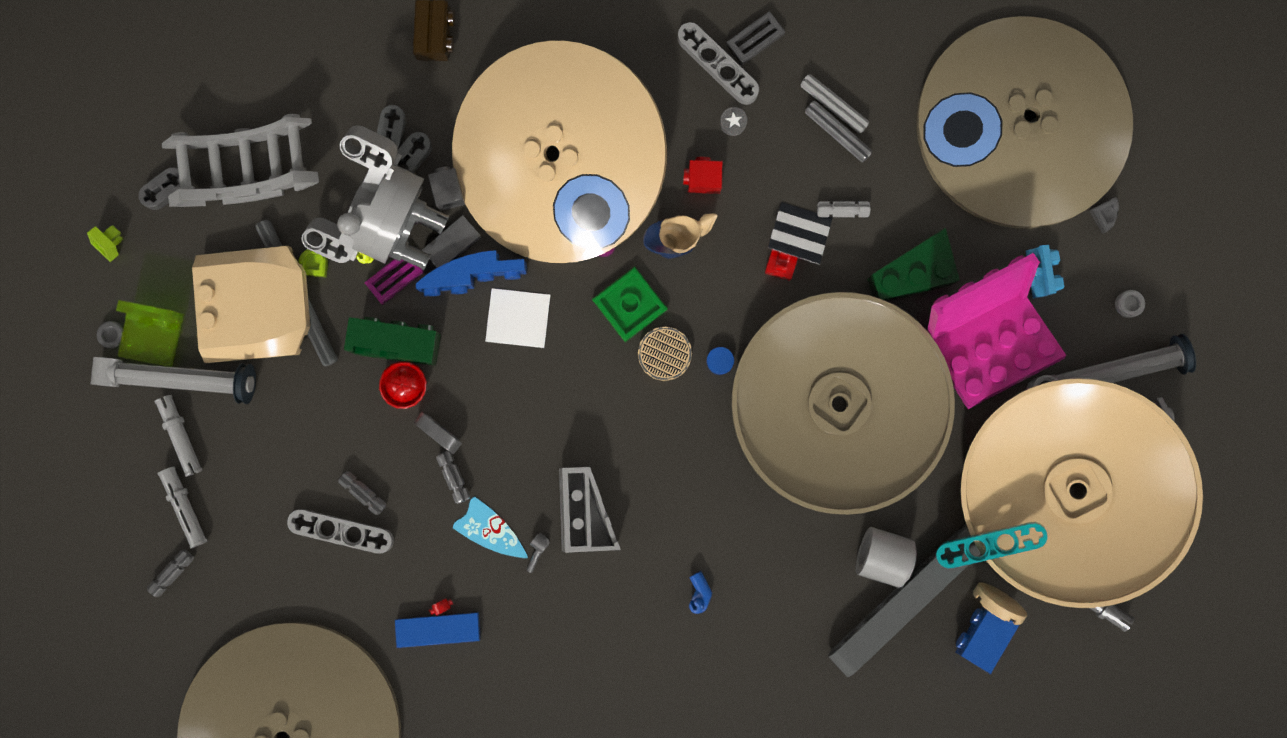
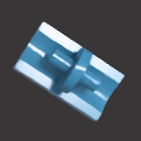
[1026,245,1064,298]

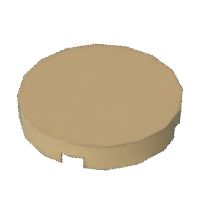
[973,582,1027,625]

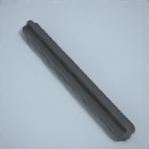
[256,220,338,366]

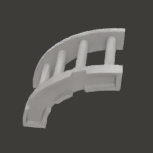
[162,114,319,207]

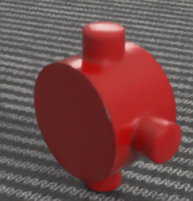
[429,598,453,616]

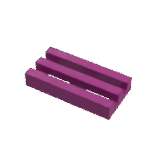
[364,259,425,305]

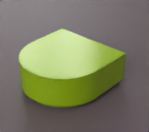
[299,249,328,277]

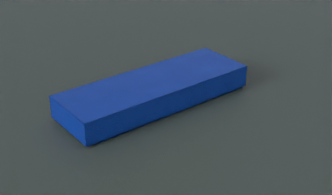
[395,612,481,648]

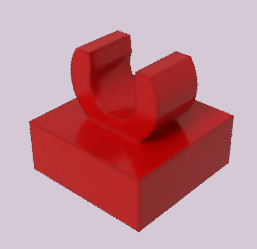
[765,249,798,281]

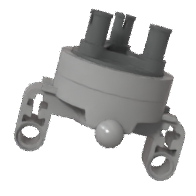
[302,125,449,270]

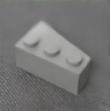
[559,467,621,553]

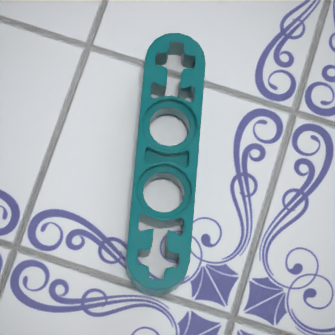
[936,522,1048,568]

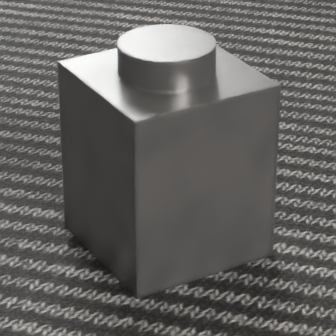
[428,166,466,211]

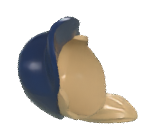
[643,213,717,259]

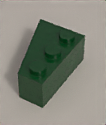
[868,228,960,302]
[344,317,441,366]

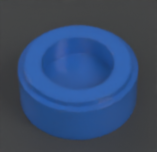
[706,347,734,375]

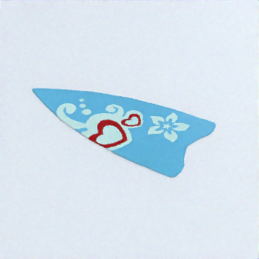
[453,497,528,558]

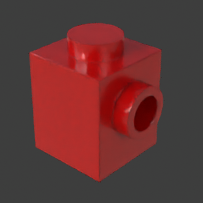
[683,157,722,194]

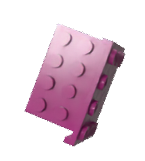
[927,253,1066,409]

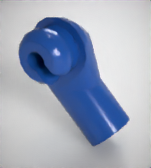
[689,571,712,614]

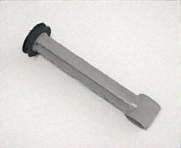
[1027,333,1196,390]
[90,357,256,405]

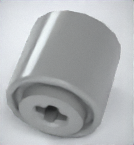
[856,527,917,588]

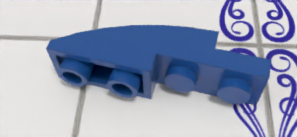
[416,250,527,296]

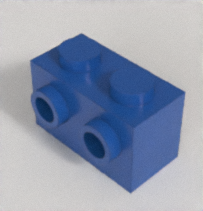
[955,606,1019,674]

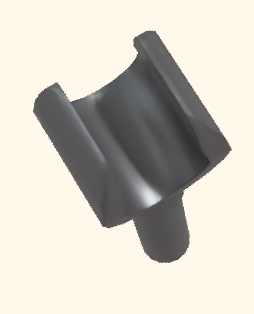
[527,533,549,573]

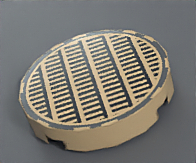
[638,327,692,381]

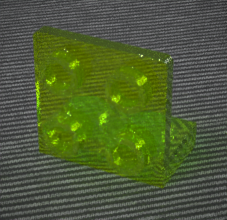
[116,300,184,367]

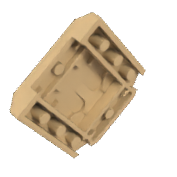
[192,246,310,363]

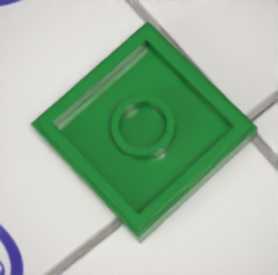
[592,267,668,342]

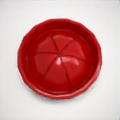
[379,361,427,409]

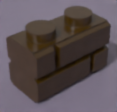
[413,0,455,61]

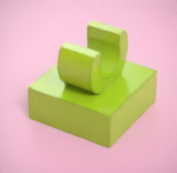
[87,225,123,262]

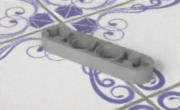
[678,22,759,105]
[287,509,394,554]

